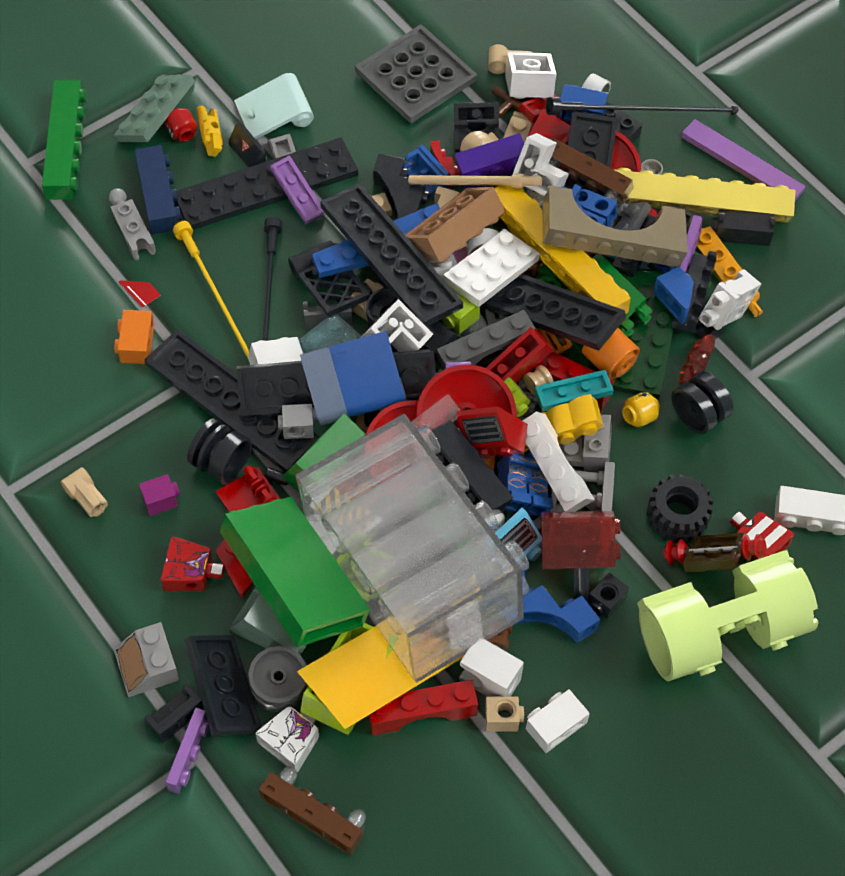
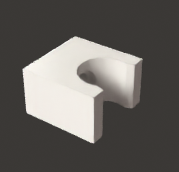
[459,635,524,697]

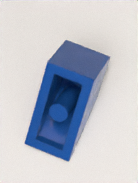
[653,267,694,324]

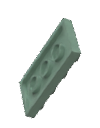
[113,74,195,142]

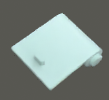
[234,73,314,139]

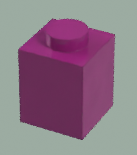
[139,474,180,516]

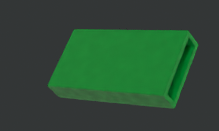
[220,497,370,647]

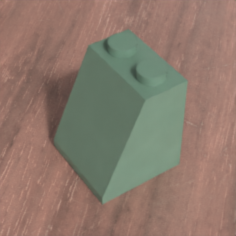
[229,587,307,654]

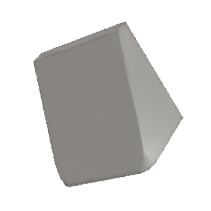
[267,134,296,159]

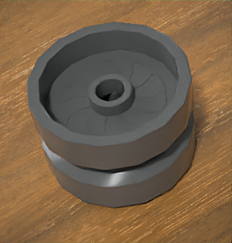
[248,646,308,713]

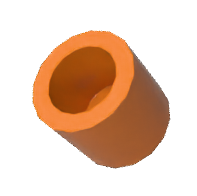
[582,328,640,379]

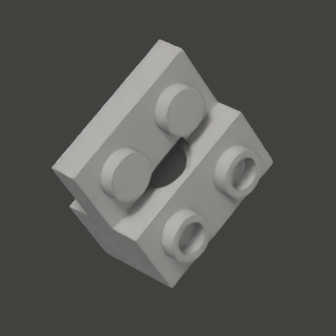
[560,415,612,472]

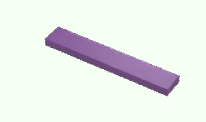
[681,119,806,201]

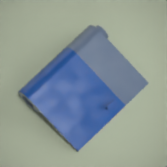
[300,331,407,425]

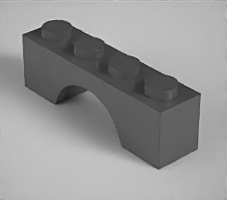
[437,310,535,371]

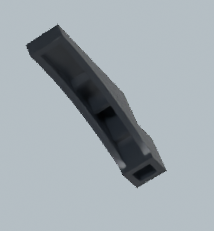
[373,154,429,220]

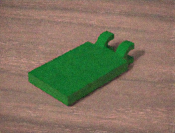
[563,253,652,337]

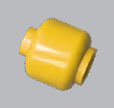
[622,392,660,427]

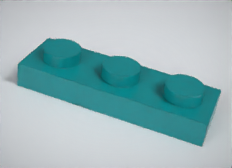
[535,370,613,412]

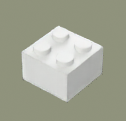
[505,53,556,99]

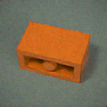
[114,310,155,364]

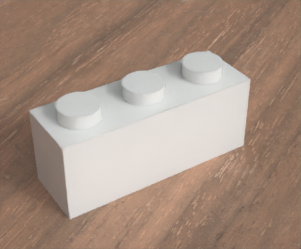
[774,486,845,535]

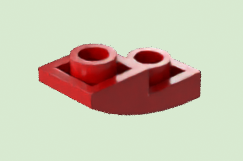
[430,140,459,189]

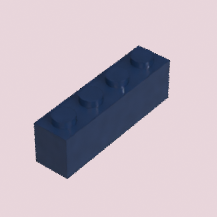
[135,145,182,234]

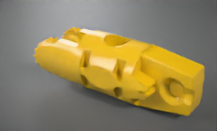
[197,106,223,157]

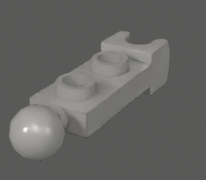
[109,188,156,261]

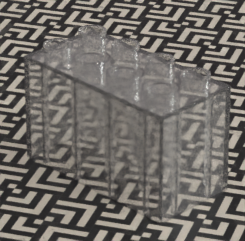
[296,414,529,683]

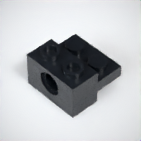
[454,102,499,152]

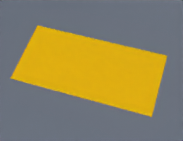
[297,602,465,729]

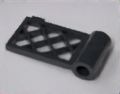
[288,240,373,318]

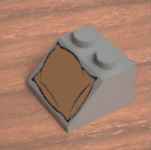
[114,622,179,697]

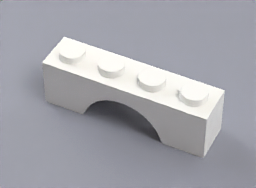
[523,412,595,513]

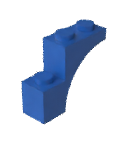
[499,585,600,643]

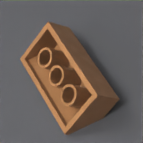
[405,187,506,264]

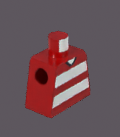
[730,512,795,563]

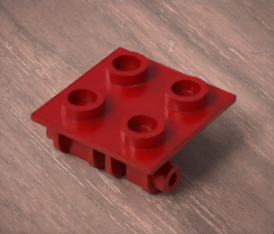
[215,465,280,512]

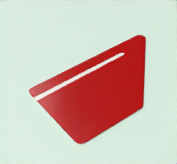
[119,280,161,307]

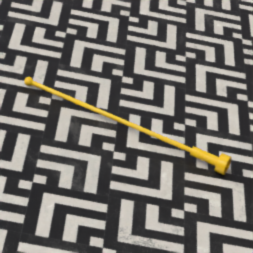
[173,221,249,360]

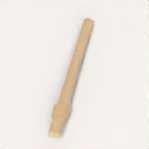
[408,174,542,188]

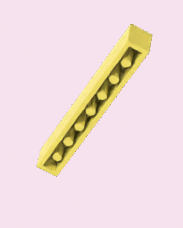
[609,168,795,223]

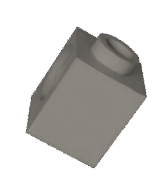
[278,404,314,439]

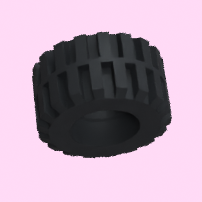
[647,474,714,543]

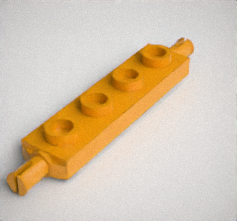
[696,226,763,317]

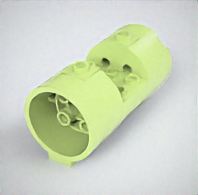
[637,550,818,681]

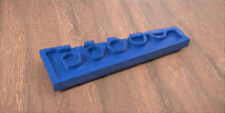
[312,203,440,278]

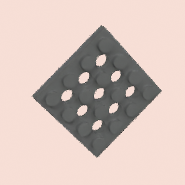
[355,24,477,123]

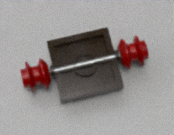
[663,533,767,573]

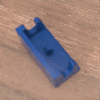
[404,144,449,199]

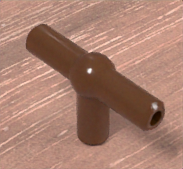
[492,86,521,118]

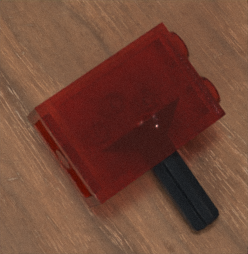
[541,511,620,601]

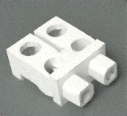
[699,270,761,330]

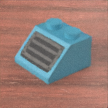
[485,508,543,574]

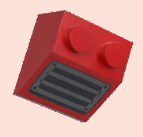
[457,407,528,459]

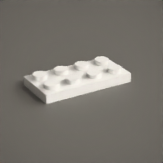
[443,229,540,307]

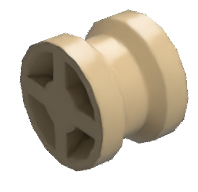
[523,365,554,396]

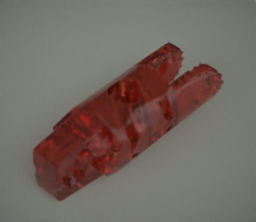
[679,334,715,385]

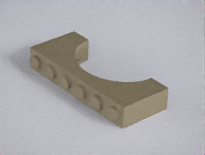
[543,185,688,267]

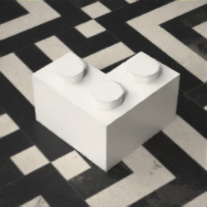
[512,133,569,196]
[360,299,433,352]

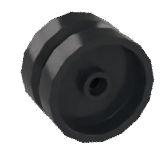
[671,371,734,435]

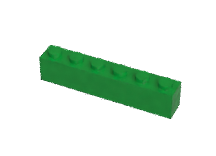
[42,80,87,200]

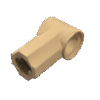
[488,44,531,74]
[60,467,108,517]

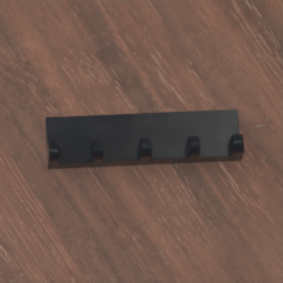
[671,251,717,333]

